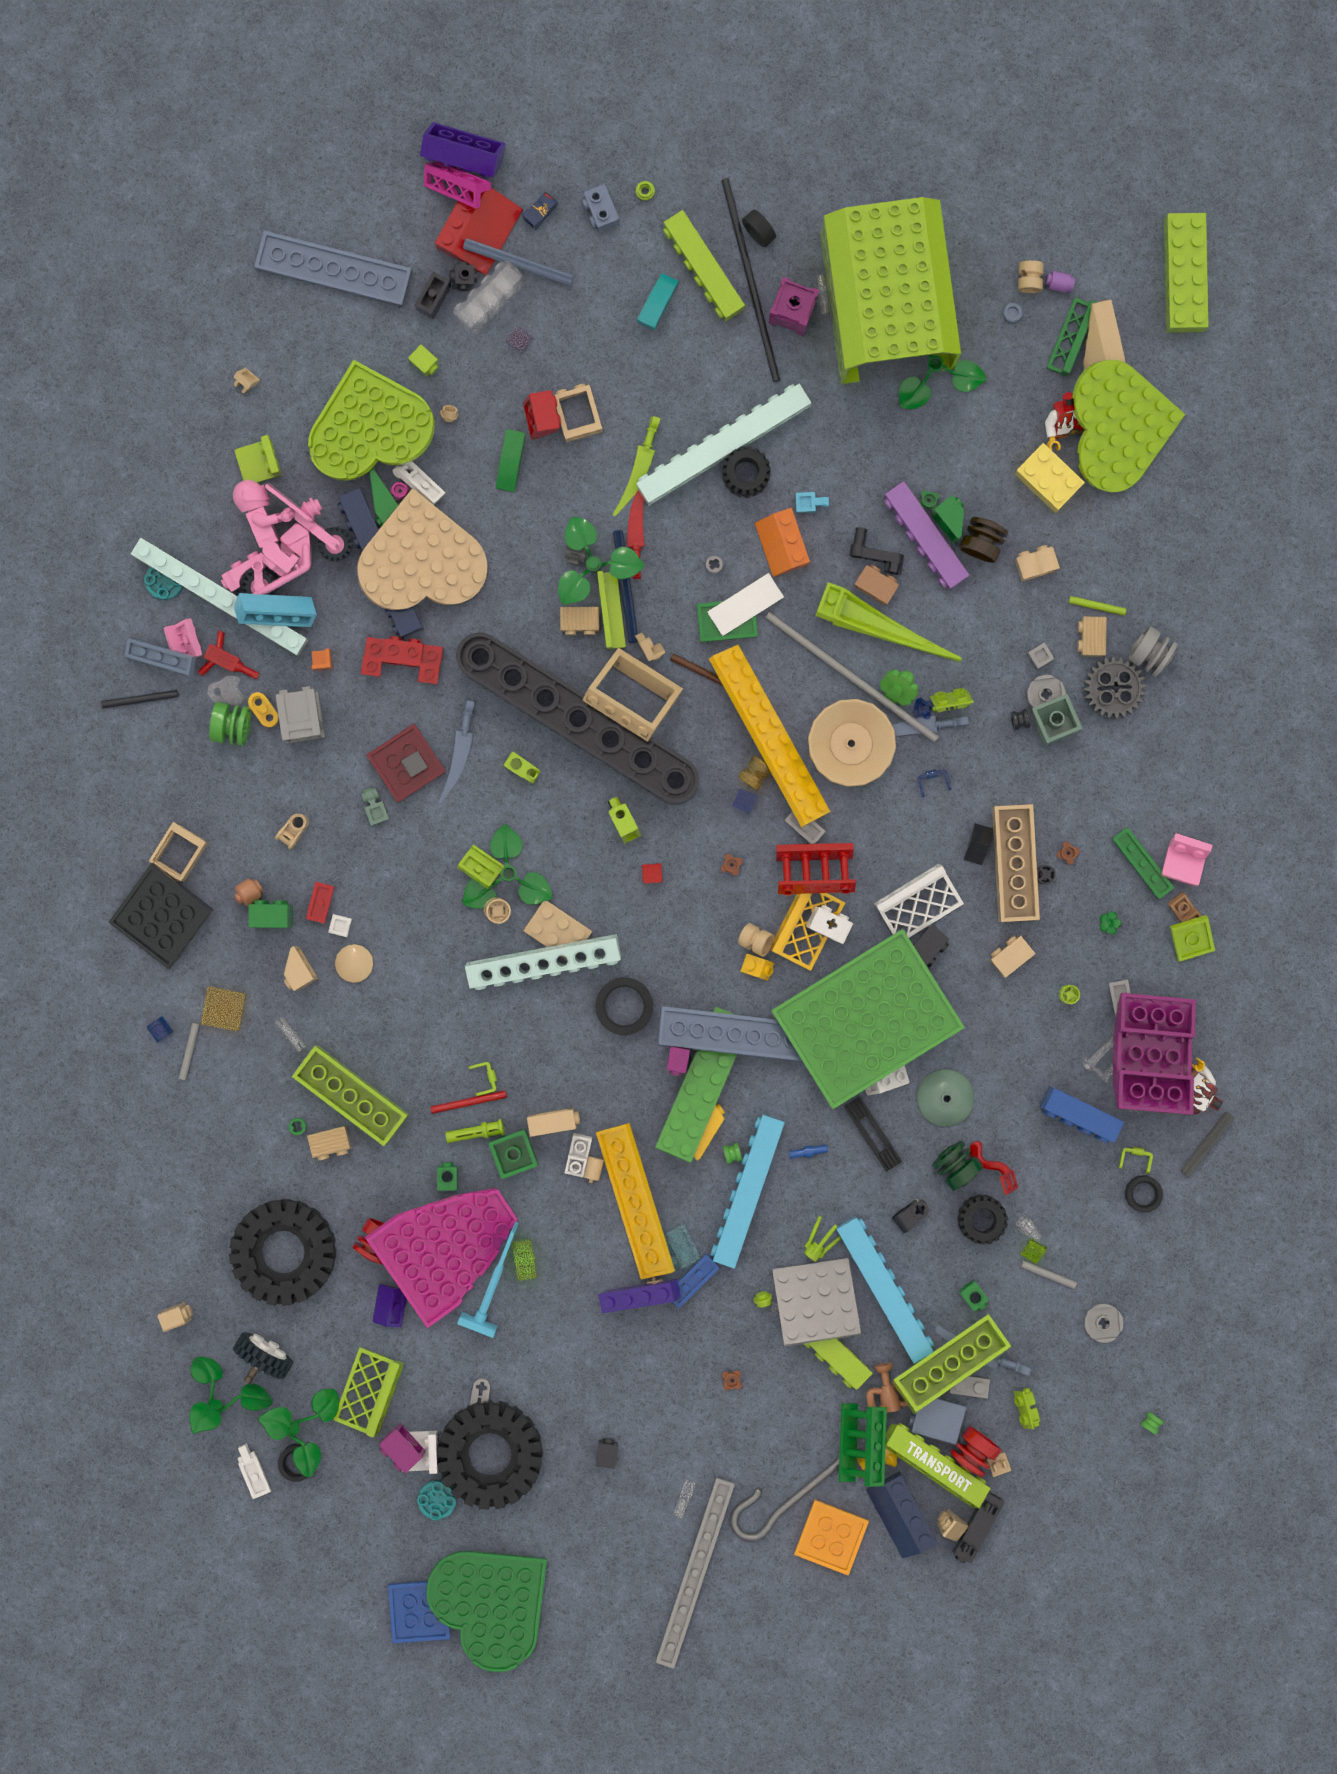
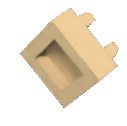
[234,368,260,393]
[986,1452,1011,1477]

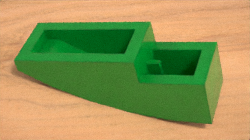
[496,429,526,492]

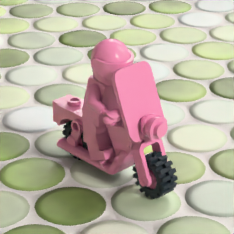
[221,480,353,595]

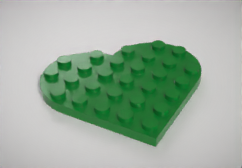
[426,1551,547,1672]

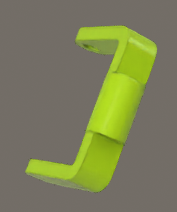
[468,1062,497,1096]
[1118,1146,1153,1174]

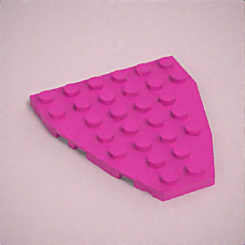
[365,1188,518,1328]

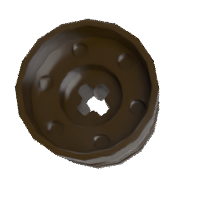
[959,517,1008,563]

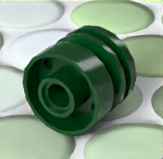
[931,1140,983,1191]

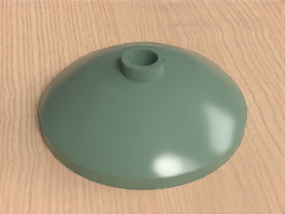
[917,1069,974,1127]

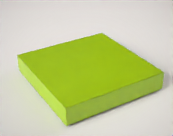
[1169,915,1215,962]

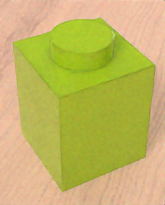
[408,344,439,377]

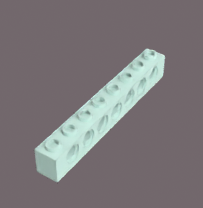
[465,934,621,990]

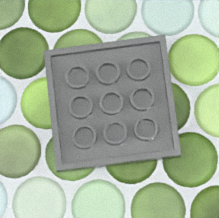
[772,1258,861,1347]

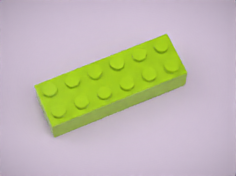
[1164,213,1208,333]
[292,1045,409,1146]
[892,1314,1011,1414]

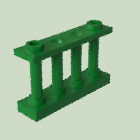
[839,1403,887,1487]

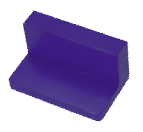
[373,1284,406,1327]

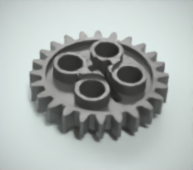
[1083,657,1146,719]

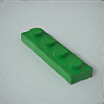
[1112,827,1174,900]

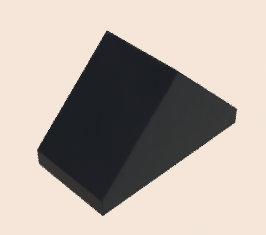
[963,823,993,865]

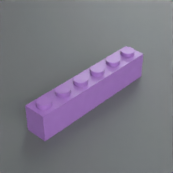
[883,481,969,590]

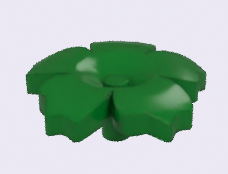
[1100,911,1122,935]

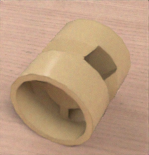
[1018,260,1044,293]
[483,897,511,924]
[738,923,774,957]

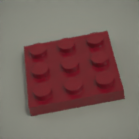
[366,724,446,803]

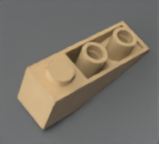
[937,1509,969,1542]

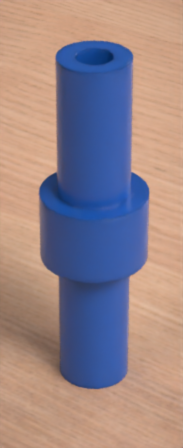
[789,1144,828,1159]

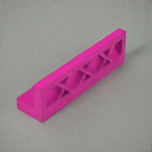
[424,161,491,208]

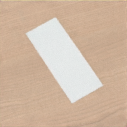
[708,573,784,636]

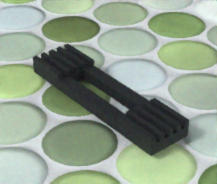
[844,1097,902,1172]

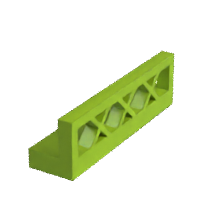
[597,571,626,650]

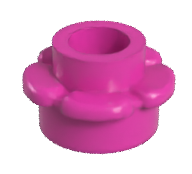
[390,482,409,500]

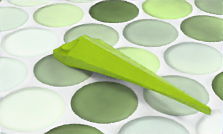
[815,582,962,662]

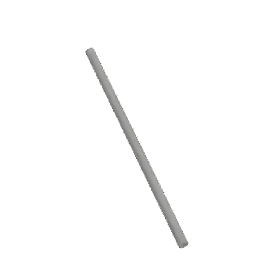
[765,612,939,742]

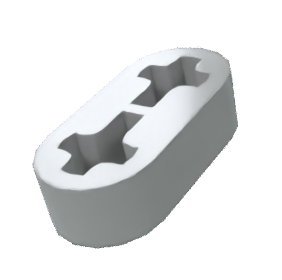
[470,1378,491,1405]

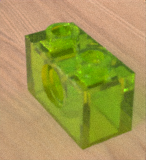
[511,1237,538,1281]

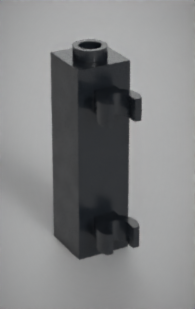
[952,1492,1005,1563]

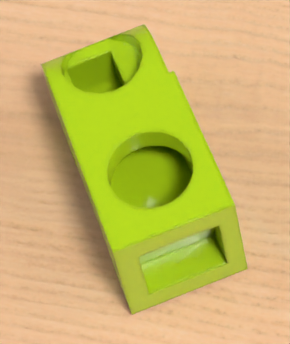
[503,751,541,784]

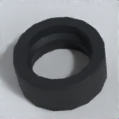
[742,210,777,247]
[1125,1175,1163,1213]
[278,1443,307,1482]

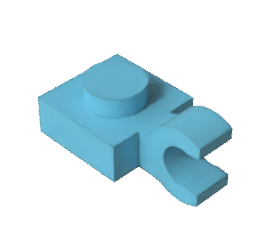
[796,492,829,513]

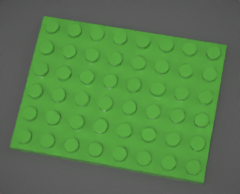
[771,929,965,1109]

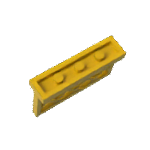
[770,893,845,971]

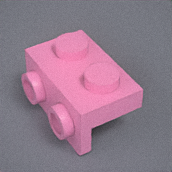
[164,618,202,658]

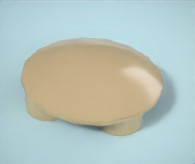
[335,944,373,983]

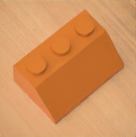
[755,508,810,577]

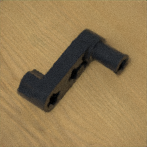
[849,527,904,575]

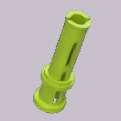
[446,1119,505,1144]

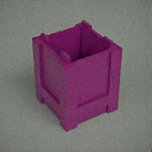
[768,277,819,337]

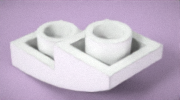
[565,1133,592,1177]

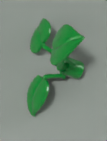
[899,354,987,409]
[558,517,644,605]
[462,824,552,909]
[189,1357,273,1434]
[258,1388,339,1478]

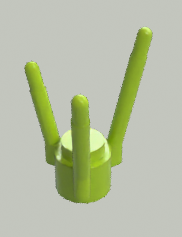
[804,1216,841,1262]

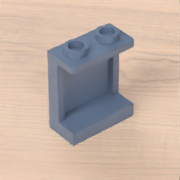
[908,1398,966,1445]

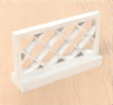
[874,864,964,938]

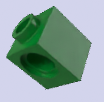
[437,1162,458,1191]
[959,1279,989,1311]

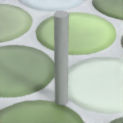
[179,1023,200,1080]
[1020,1260,1077,1289]

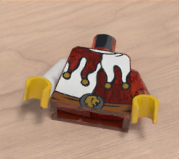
[1183,1057,1223,1115]

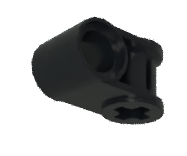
[892,1199,929,1233]

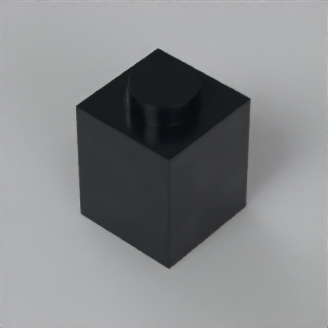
[596,1438,618,1469]

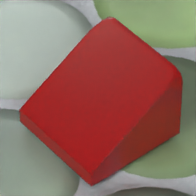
[642,863,662,884]

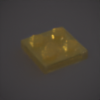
[201,986,247,1031]

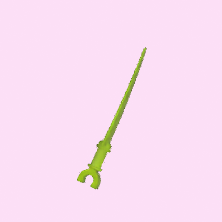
[613,416,661,517]

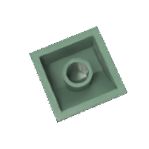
[1032,694,1083,747]

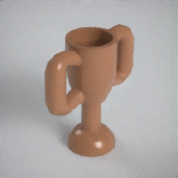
[866,1362,908,1413]

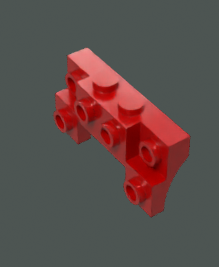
[361,636,443,685]

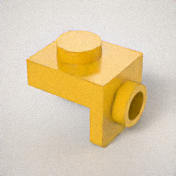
[740,954,774,981]

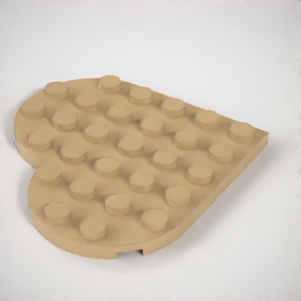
[357,488,487,610]

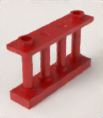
[776,843,856,896]

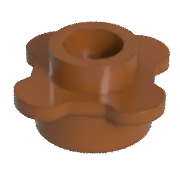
[1057,842,1080,864]
[721,854,743,876]
[722,1370,742,1391]

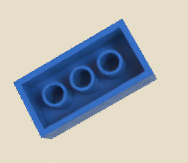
[1040,1086,1124,1144]

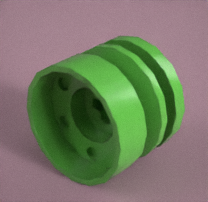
[209,702,251,747]

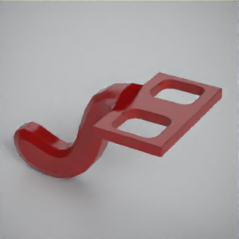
[970,1141,1019,1195]

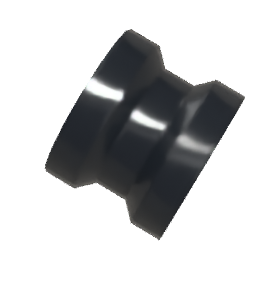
[1011,709,1030,730]
[1037,865,1056,884]

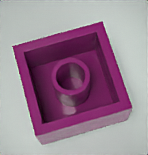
[379,1423,426,1474]

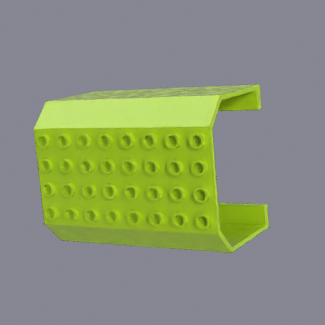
[820,197,961,385]

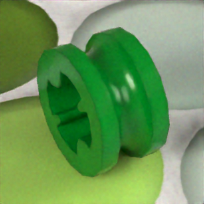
[289,1118,307,1135]

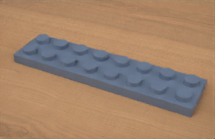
[254,231,412,307]
[657,1006,803,1062]

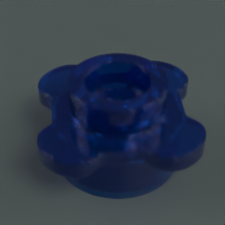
[913,698,934,719]

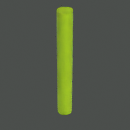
[1068,596,1126,616]

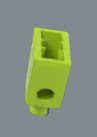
[608,797,641,844]

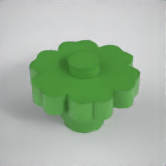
[880,669,918,706]

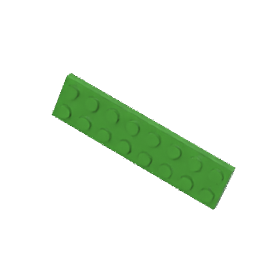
[655,1007,737,1163]

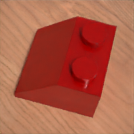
[523,390,561,440]

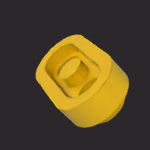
[248,692,279,728]

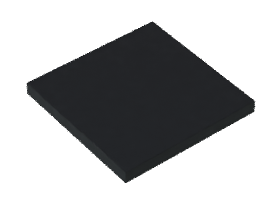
[108,863,214,969]

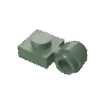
[361,787,390,826]

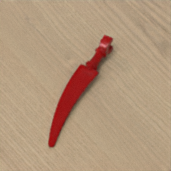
[627,490,645,579]

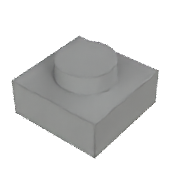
[1027,642,1054,669]

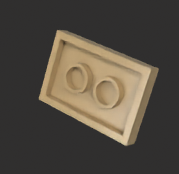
[523,901,592,961]

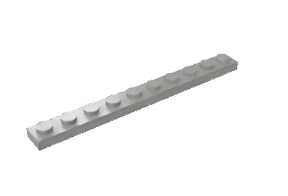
[656,1477,735,1669]

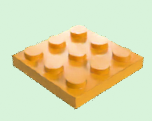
[794,1499,869,1576]

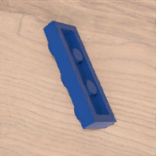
[673,1253,720,1308]

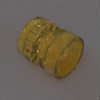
[737,755,771,791]

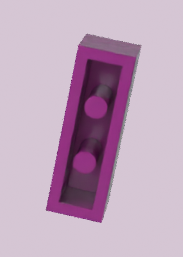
[666,1046,690,1076]

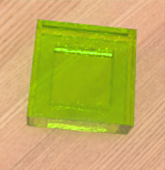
[1020,1238,1047,1264]

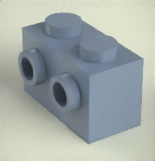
[582,184,619,232]

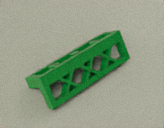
[1046,297,1096,377]

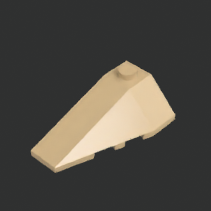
[1082,299,1126,371]

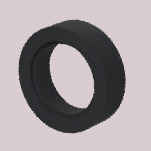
[595,977,653,1035]

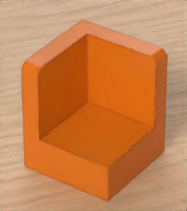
[311,648,333,671]

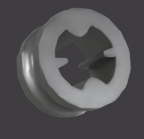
[706,556,723,574]

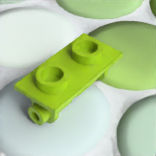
[1014,1388,1040,1429]

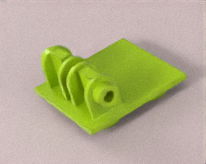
[930,688,974,713]

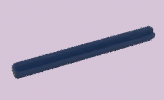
[613,530,638,643]

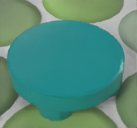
[144,567,183,600]
[417,1480,457,1521]

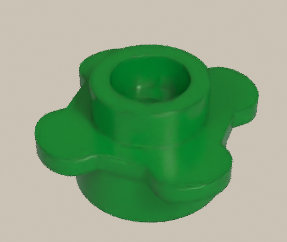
[919,490,939,511]

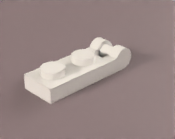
[393,461,445,505]

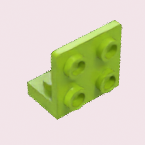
[235,435,282,483]

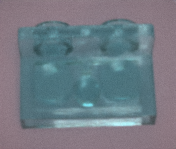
[664,1224,701,1270]

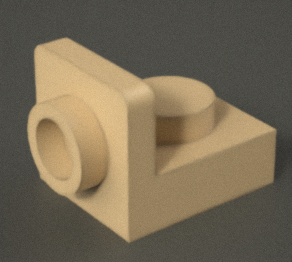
[635,633,665,661]

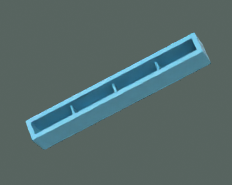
[710,1114,785,1269]
[836,1216,935,1364]

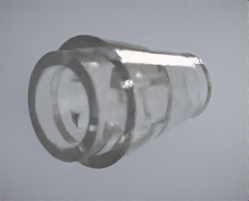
[1014,1214,1042,1243]

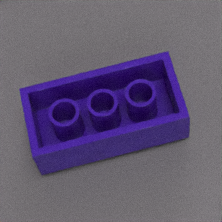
[420,122,506,178]

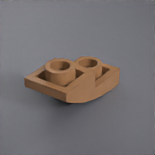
[1167,892,1202,922]

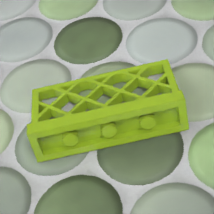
[333,1347,404,1438]

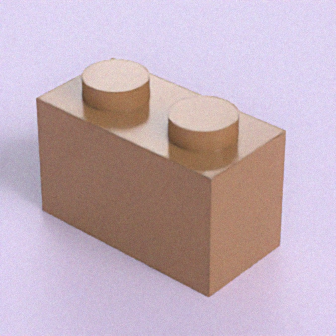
[854,565,899,606]

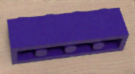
[598,1279,681,1313]

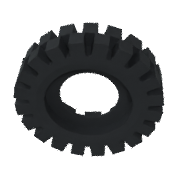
[229,1199,337,1306]
[437,1400,543,1510]

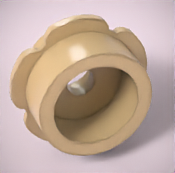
[440,405,459,422]

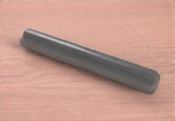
[1181,1112,1234,1177]

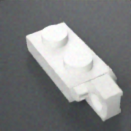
[238,1443,272,1499]

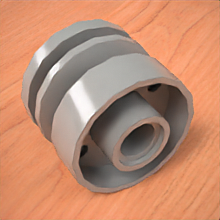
[1128,626,1178,677]

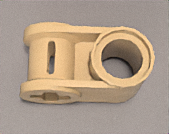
[275,814,309,850]

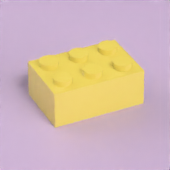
[1014,443,1085,513]

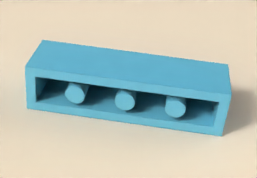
[234,593,317,627]

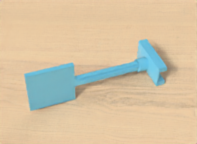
[457,1222,519,1338]

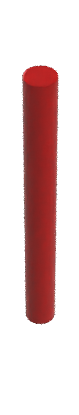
[430,1090,507,1114]

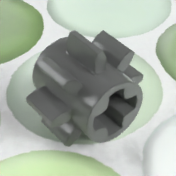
[565,547,587,566]

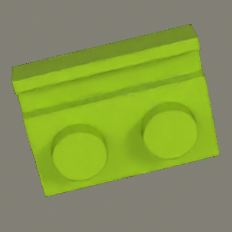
[457,844,504,889]

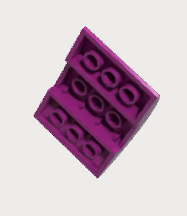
[1113,993,1196,1115]

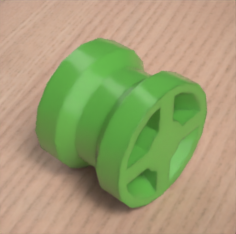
[723,1142,742,1165]
[1140,1411,1165,1435]

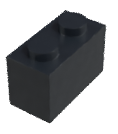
[415,272,452,319]
[913,924,949,968]

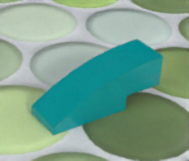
[637,273,679,331]

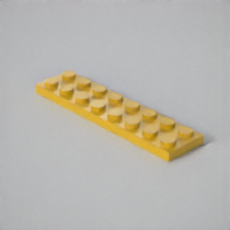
[596,1123,675,1280]

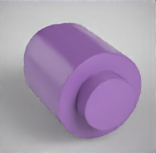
[1045,270,1075,293]

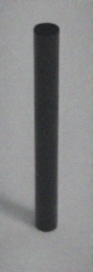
[101,690,179,708]

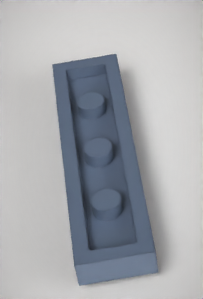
[125,638,196,675]

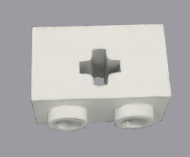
[805,905,853,944]

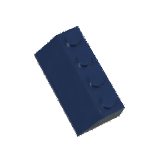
[866,1471,938,1558]

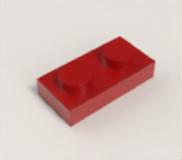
[306,882,335,924]

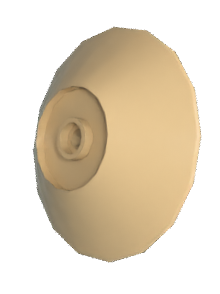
[808,699,896,787]

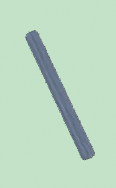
[463,239,573,285]

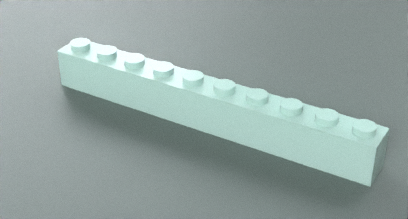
[636,384,811,506]
[131,538,308,656]

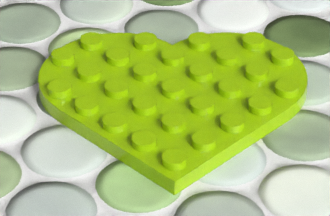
[308,360,435,481]
[1072,360,1185,492]

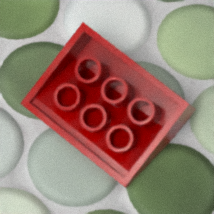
[435,188,523,276]

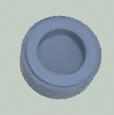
[1003,303,1022,323]

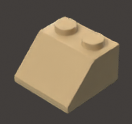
[284,946,318,991]

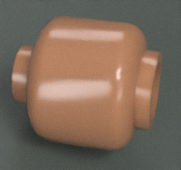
[234,878,264,907]

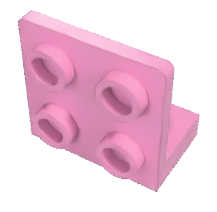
[1161,833,1212,887]

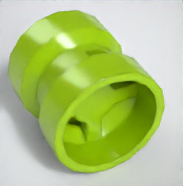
[1059,985,1080,1004]

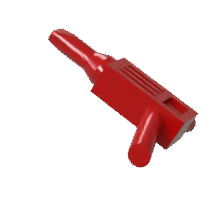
[197,630,260,680]

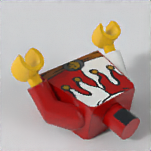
[1045,392,1085,451]

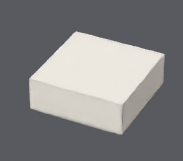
[328,914,352,937]

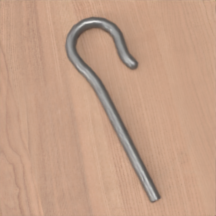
[730,1458,839,1541]

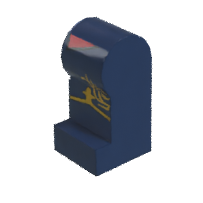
[522,192,558,230]

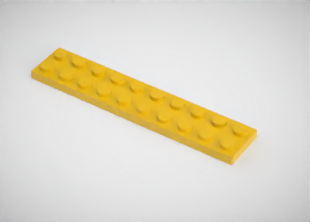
[709,645,831,827]

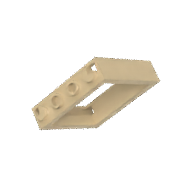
[583,648,683,742]

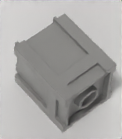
[276,686,325,743]

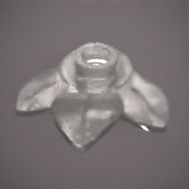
[207,676,245,707]

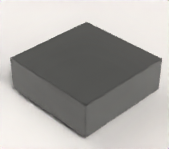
[402,751,428,777]

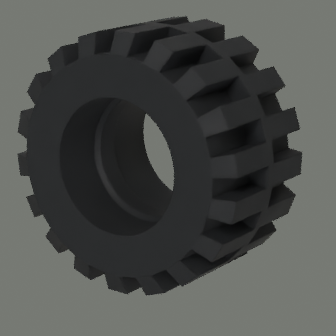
[722,446,771,498]
[957,1194,1008,1245]

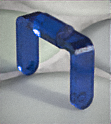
[917,769,952,797]

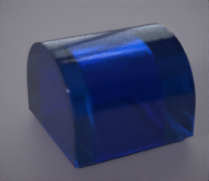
[147,1016,174,1043]

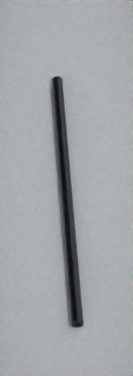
[721,178,780,382]

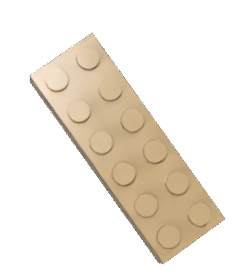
[992,804,1040,922]

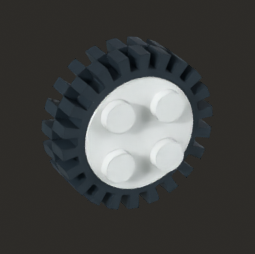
[233,1332,294,1384]

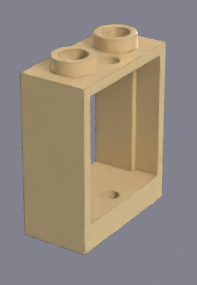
[553,384,603,442]
[149,822,208,882]
[527,1108,580,1137]

